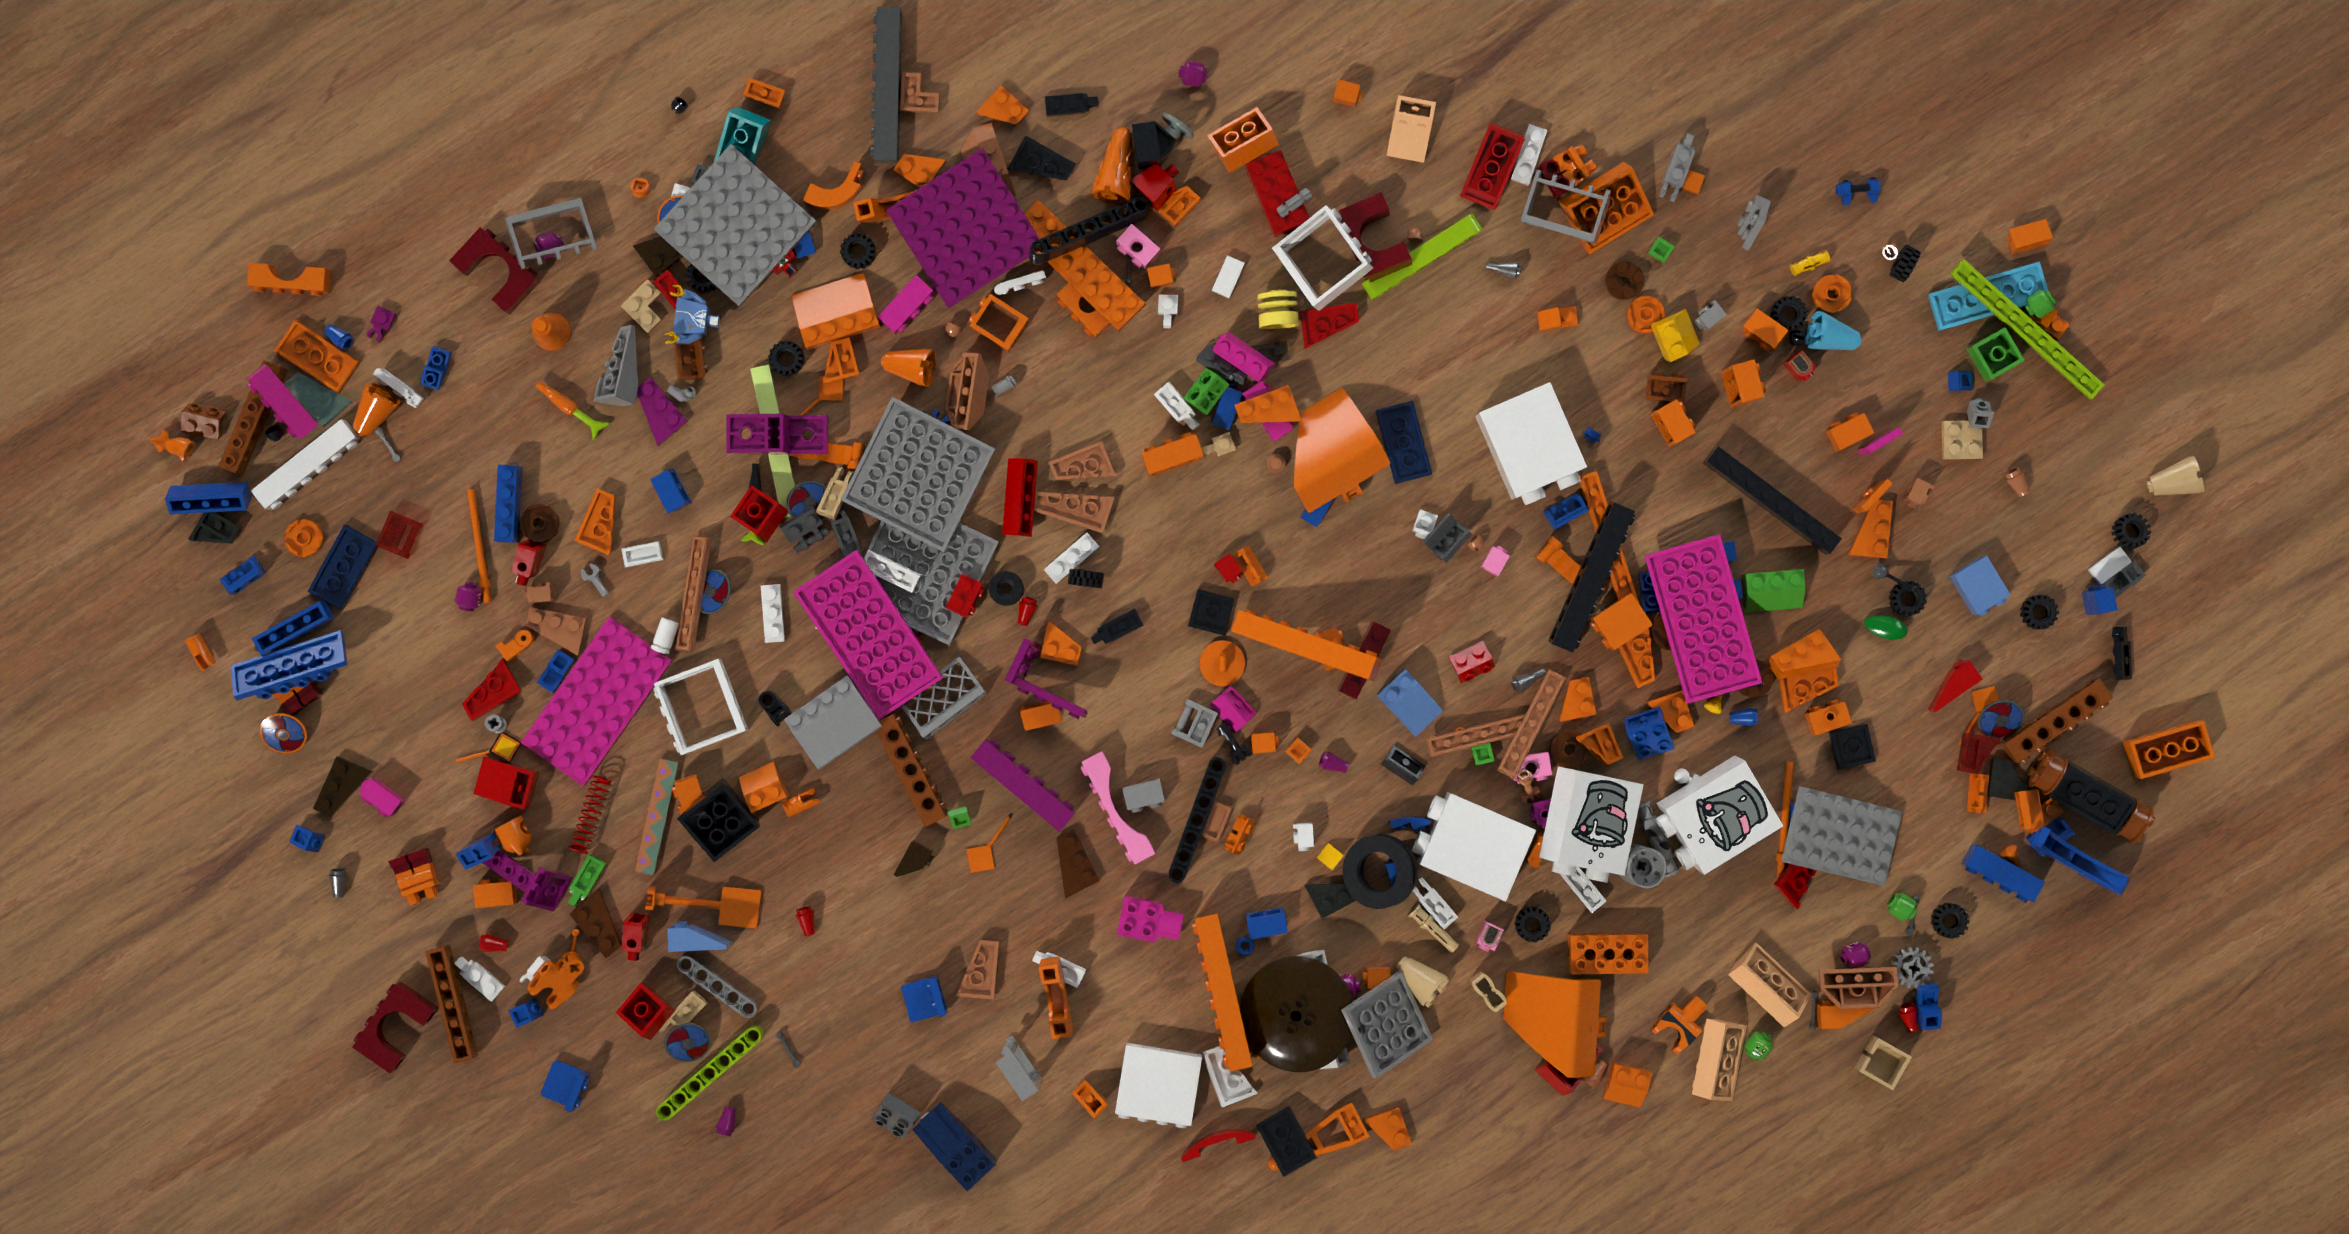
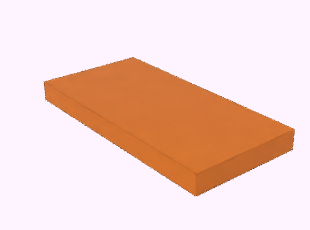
[274,320,360,394]

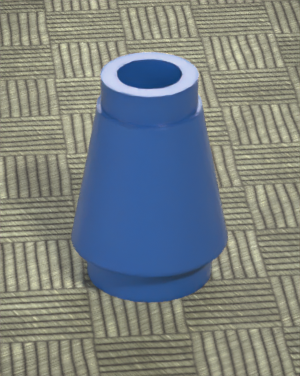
[324,324,354,350]
[1729,707,1758,726]

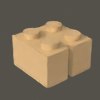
[1854,1035,1912,1090]

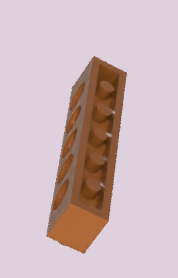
[218,360,288,475]
[1999,679,2113,764]
[876,714,948,827]
[425,944,479,1064]

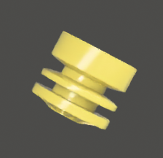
[1257,290,1299,329]

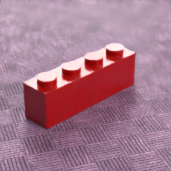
[1002,458,1038,537]

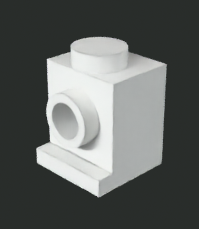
[1293,823,1314,851]

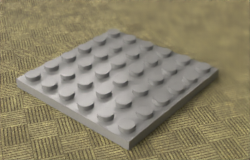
[654,144,817,307]
[841,397,996,552]
[864,521,999,646]

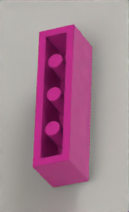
[246,364,318,440]

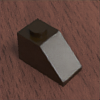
[894,840,934,877]

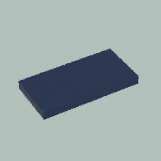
[1376,400,1432,484]
[307,524,379,610]

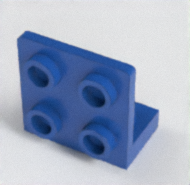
[1624,707,1675,760]
[901,975,948,1022]

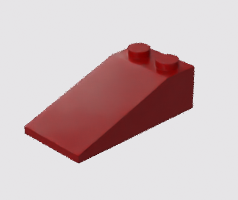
[1460,122,1525,210]

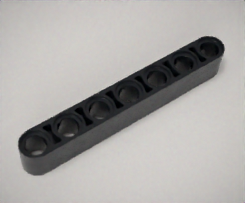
[1029,196,1149,265]
[1169,757,1226,883]

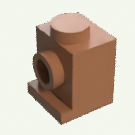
[1903,478,1935,509]
[524,582,555,603]

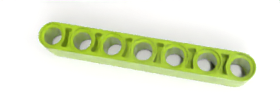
[1362,213,1483,300]
[656,1025,764,1121]

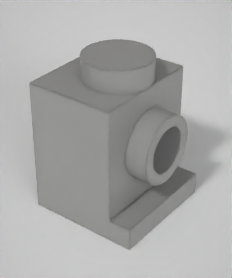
[1694,300,1727,331]
[1967,398,1994,428]

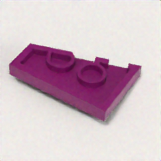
[637,377,688,446]

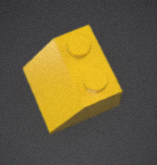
[1651,309,1700,362]

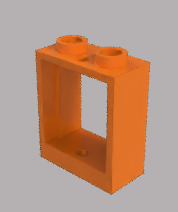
[969,294,1030,352]

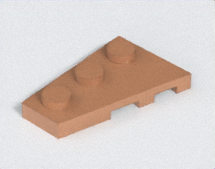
[526,607,587,656]

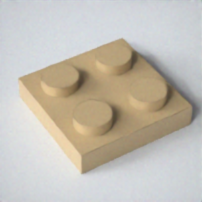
[1941,421,1983,460]

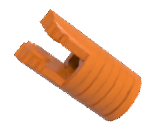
[185,633,216,671]
[782,788,820,818]

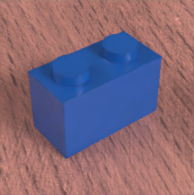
[2082,585,2118,615]

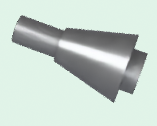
[1485,262,1522,280]
[1511,668,1546,693]

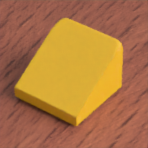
[1316,843,1344,870]

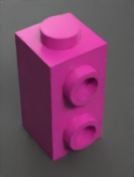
[359,777,406,817]

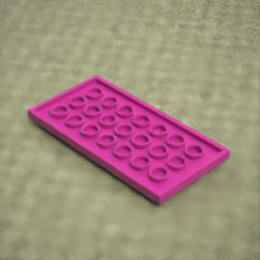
[1644,534,1762,704]
[793,549,943,720]
[521,617,673,786]

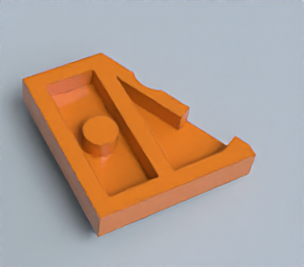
[1040,622,1082,666]
[1559,677,1596,722]
[1576,723,1624,766]

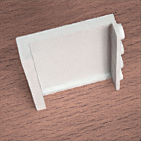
[1115,1043,1202,1128]

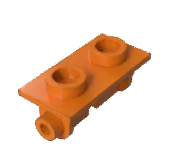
[1232,545,1268,587]
[1967,773,1989,813]
[1225,814,1256,855]

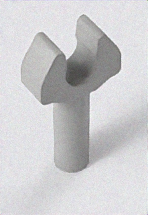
[581,563,609,598]

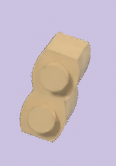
[1470,971,1507,1012]

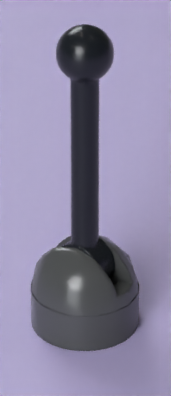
[1872,562,1917,593]

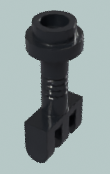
[1216,722,1252,765]

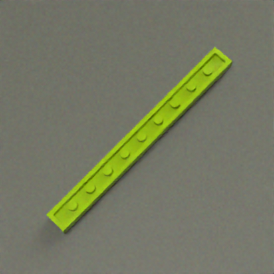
[1949,259,2105,399]

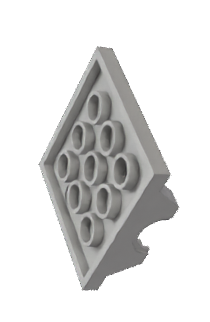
[1341,972,1433,1079]

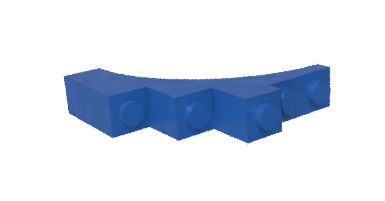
[2030,827,2130,896]

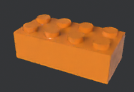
[2122,720,2215,779]

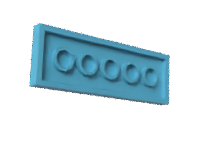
[1928,262,2048,331]

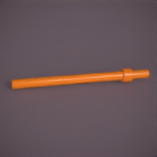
[467,489,491,603]
[1776,762,1794,877]

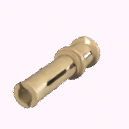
[1407,903,1459,953]

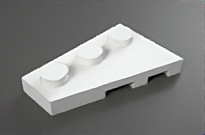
[1202,1046,1258,1107]

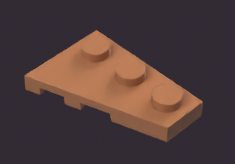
[1048,441,1116,480]
[956,940,999,1000]

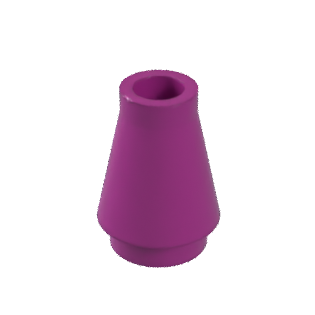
[1319,752,1349,773]
[715,1107,736,1136]

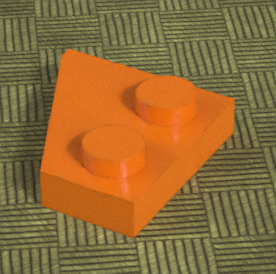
[976,85,1029,126]
[893,154,946,188]
[1157,186,1201,228]
[823,337,860,384]
[1647,690,1694,733]
[1364,1107,1412,1150]

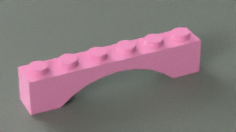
[1080,751,1156,864]

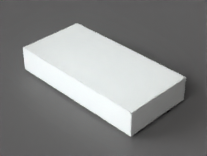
[1212,255,1245,299]
[621,541,664,568]
[2088,547,2132,585]

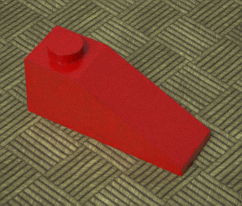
[1928,659,1983,712]

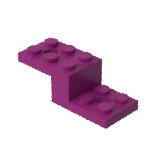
[726,413,829,455]

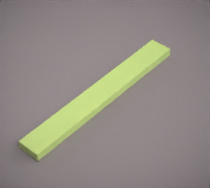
[750,365,795,518]

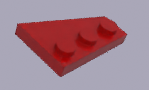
[1299,302,1359,349]
[462,658,522,721]
[1774,864,1817,910]

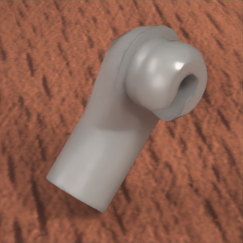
[667,384,696,402]

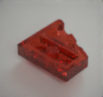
[1957,733,2001,774]

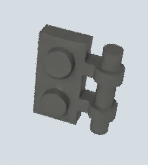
[780,506,830,553]

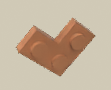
[900,72,940,114]

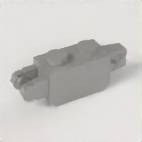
[1659,133,1695,202]

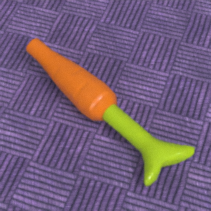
[535,381,610,440]

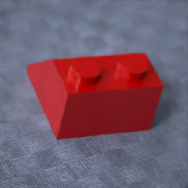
[730,485,788,542]

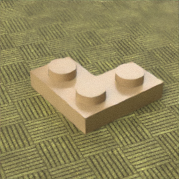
[621,279,662,334]

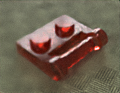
[375,510,423,559]

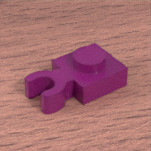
[367,306,397,342]

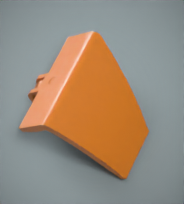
[1294,388,1390,513]
[1503,971,1607,1078]

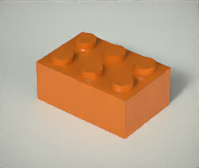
[1207,107,1279,173]
[1721,359,1766,408]
[1141,432,1204,477]

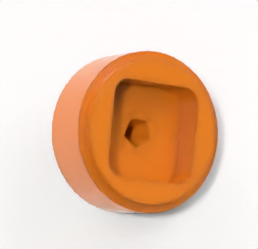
[630,178,650,198]

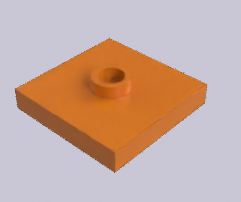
[1852,478,1892,513]

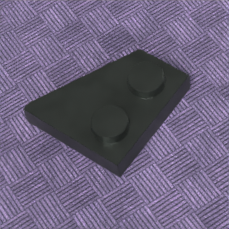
[188,512,242,544]
[1304,883,1356,919]

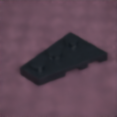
[1007,135,1076,181]

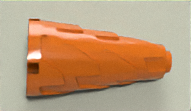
[1091,127,1133,204]

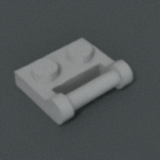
[1171,699,1218,748]

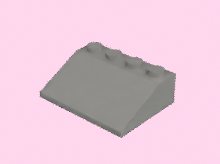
[784,675,883,770]

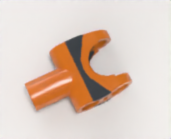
[1651,995,1708,1054]

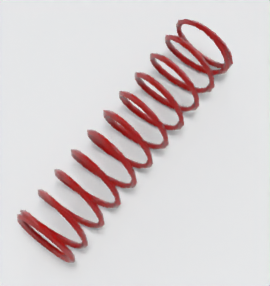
[568,775,612,854]

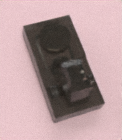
[1251,341,1290,363]

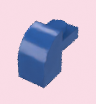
[1914,983,1942,1030]

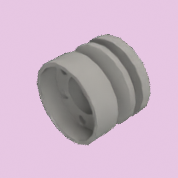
[1620,844,1666,888]

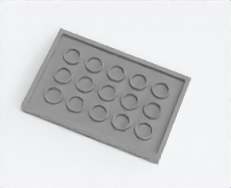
[1781,786,1902,886]

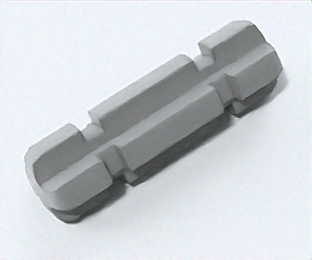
[1277,188,1312,218]

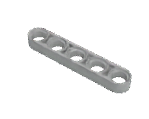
[677,955,758,1018]

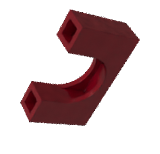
[1339,192,1412,283]
[449,227,541,315]
[1337,621,1391,700]
[352,982,439,1073]

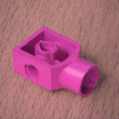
[1117,895,1184,942]

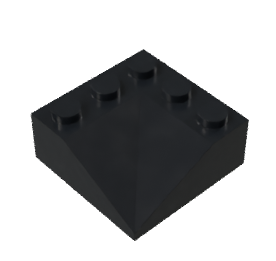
[677,778,760,862]

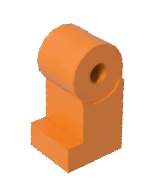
[496,630,535,662]

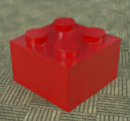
[616,983,676,1040]

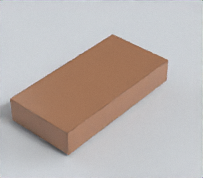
[1201,800,1232,843]

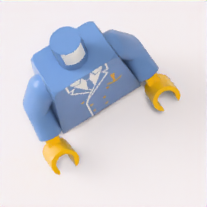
[664,285,720,344]

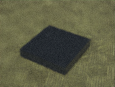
[1188,589,1234,636]
[1828,724,1876,770]

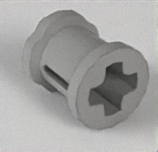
[485,715,507,733]

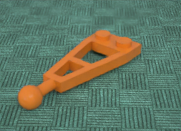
[1268,1101,1370,1171]

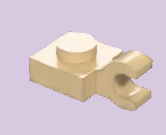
[1201,432,1236,457]

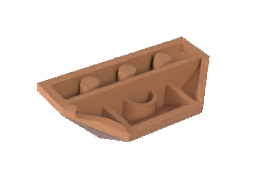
[961,123,1016,196]
[945,352,990,430]
[1818,967,1898,1009]

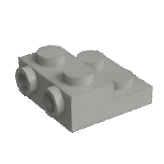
[1737,195,1771,251]

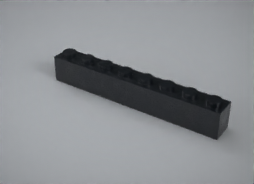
[1703,446,1842,555]
[1548,500,1635,653]

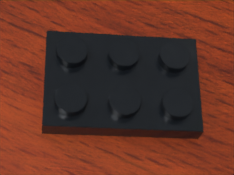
[1256,1106,1318,1177]

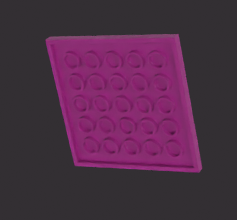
[886,148,1040,308]

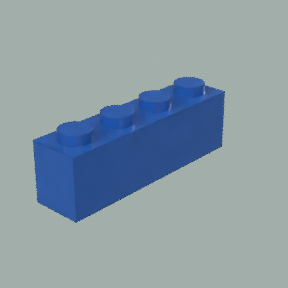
[494,465,522,543]
[165,482,252,514]
[252,601,335,655]
[1961,844,2045,903]

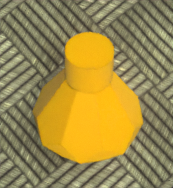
[1704,694,1723,714]

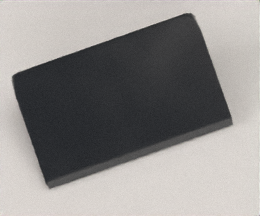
[1381,745,1425,785]

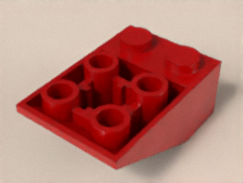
[473,757,539,810]

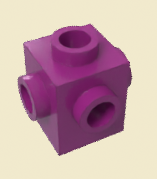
[1529,799,1551,828]

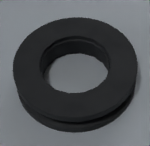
[1342,834,1417,909]

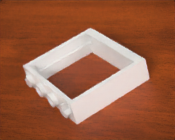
[1272,205,1373,311]
[653,659,748,755]

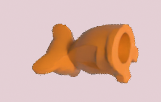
[149,430,195,462]

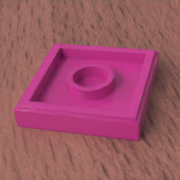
[1857,427,1903,456]

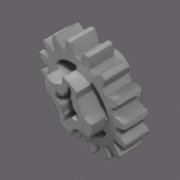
[1891,946,1934,989]

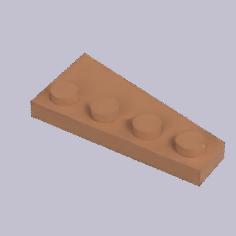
[1034,492,1115,534]

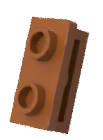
[673,339,707,381]
[1645,372,1688,403]
[181,403,226,440]

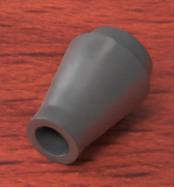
[329,868,349,898]

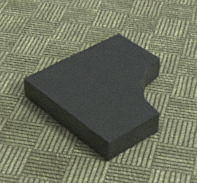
[1988,758,2029,800]

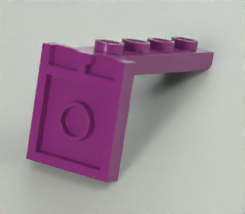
[1005,638,1088,719]
[482,845,572,911]

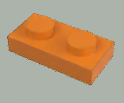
[743,78,786,110]
[2028,797,2064,834]

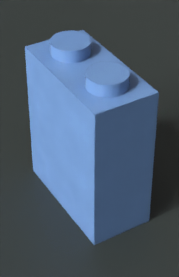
[1949,556,2011,616]

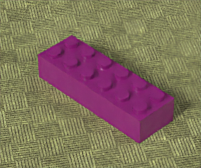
[970,739,1076,832]

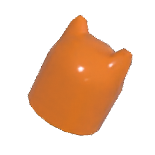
[494,816,532,855]

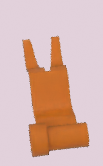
[788,442,865,471]
[1535,536,1605,591]

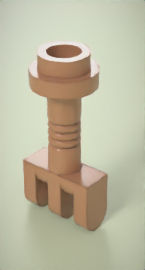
[1517,770,1542,805]

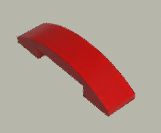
[1181,1129,1256,1162]

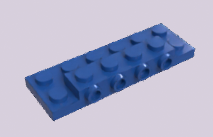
[231,630,348,701]

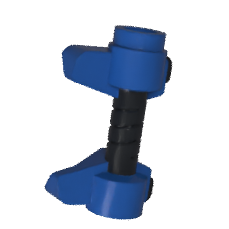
[1835,177,1881,205]

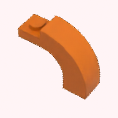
[803,161,864,210]
[853,190,916,223]

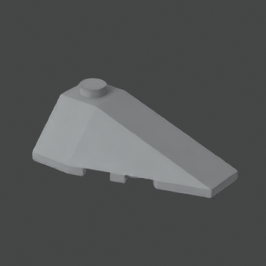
[593,325,638,407]

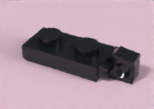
[1045,93,1099,117]
[1091,609,1144,644]
[2112,627,2132,680]

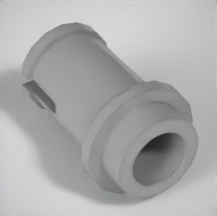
[992,375,1018,396]

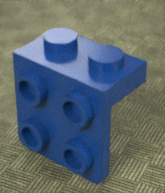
[541,1060,590,1112]

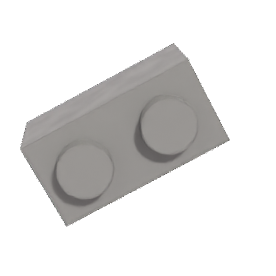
[1122,778,1165,813]

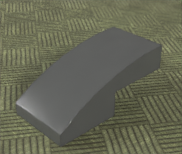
[2101,560,2146,599]

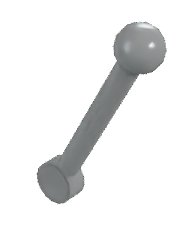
[375,427,401,462]

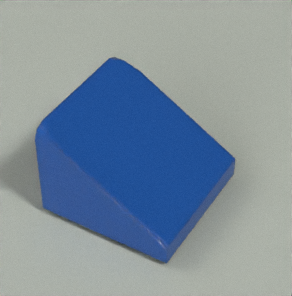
[1948,371,1973,391]

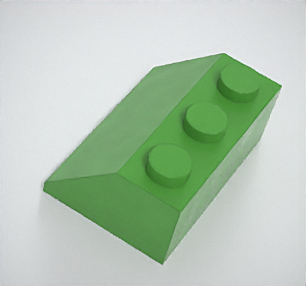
[1741,569,1805,613]

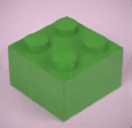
[1966,327,2025,382]

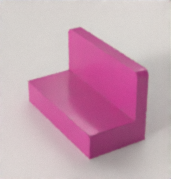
[1210,685,1257,733]

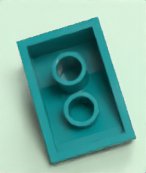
[714,106,771,165]

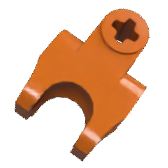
[527,951,584,1010]

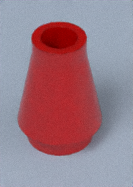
[1017,596,1038,626]
[795,906,815,936]
[479,933,508,952]
[1898,1003,1919,1033]

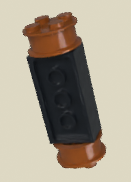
[2026,749,2155,844]

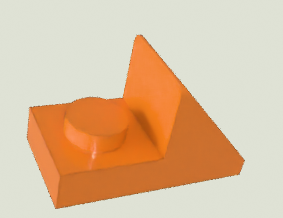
[1537,306,1578,331]
[2028,309,2070,340]
[1072,1080,1108,1119]

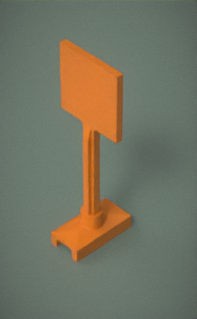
[645,886,761,929]

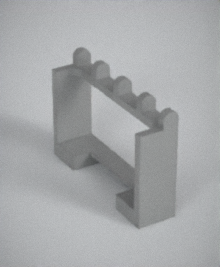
[1521,170,1611,244]
[505,198,597,269]
[995,1036,1042,1101]

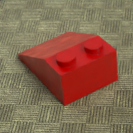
[1535,1044,1603,1096]

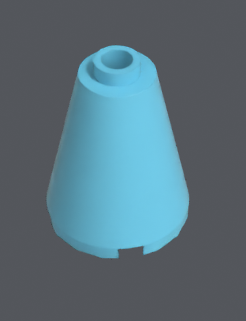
[1805,311,1862,350]

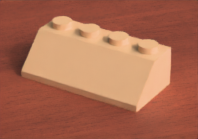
[1728,942,1812,1028]
[1692,1019,1747,1101]

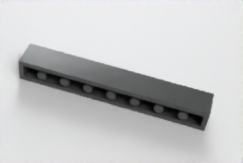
[871,7,902,164]

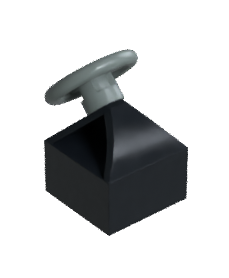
[1132,113,1194,169]

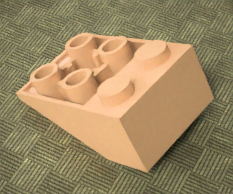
[1386,95,1436,163]

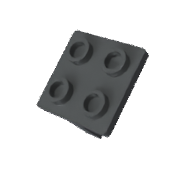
[1423,513,1472,563]
[872,1092,920,1139]

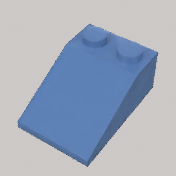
[1376,669,1443,737]
[667,921,733,952]

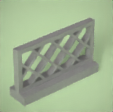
[901,656,988,740]

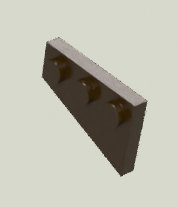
[632,236,684,277]
[313,756,373,817]

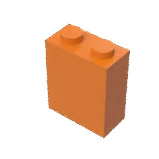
[1590,593,1653,651]

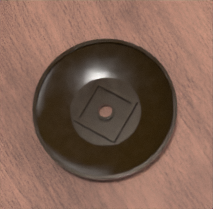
[1240,956,1354,1072]

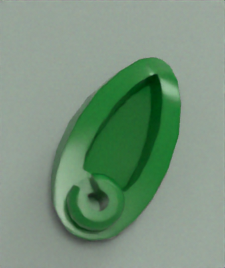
[1864,616,1908,640]

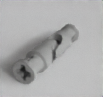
[1638,800,1680,878]

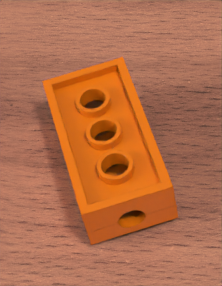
[1567,933,1648,974]

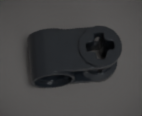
[758,690,792,727]

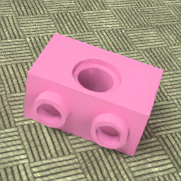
[1116,224,1160,269]
[1512,752,1552,784]

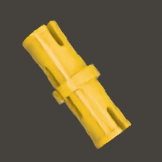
[1790,250,1830,276]

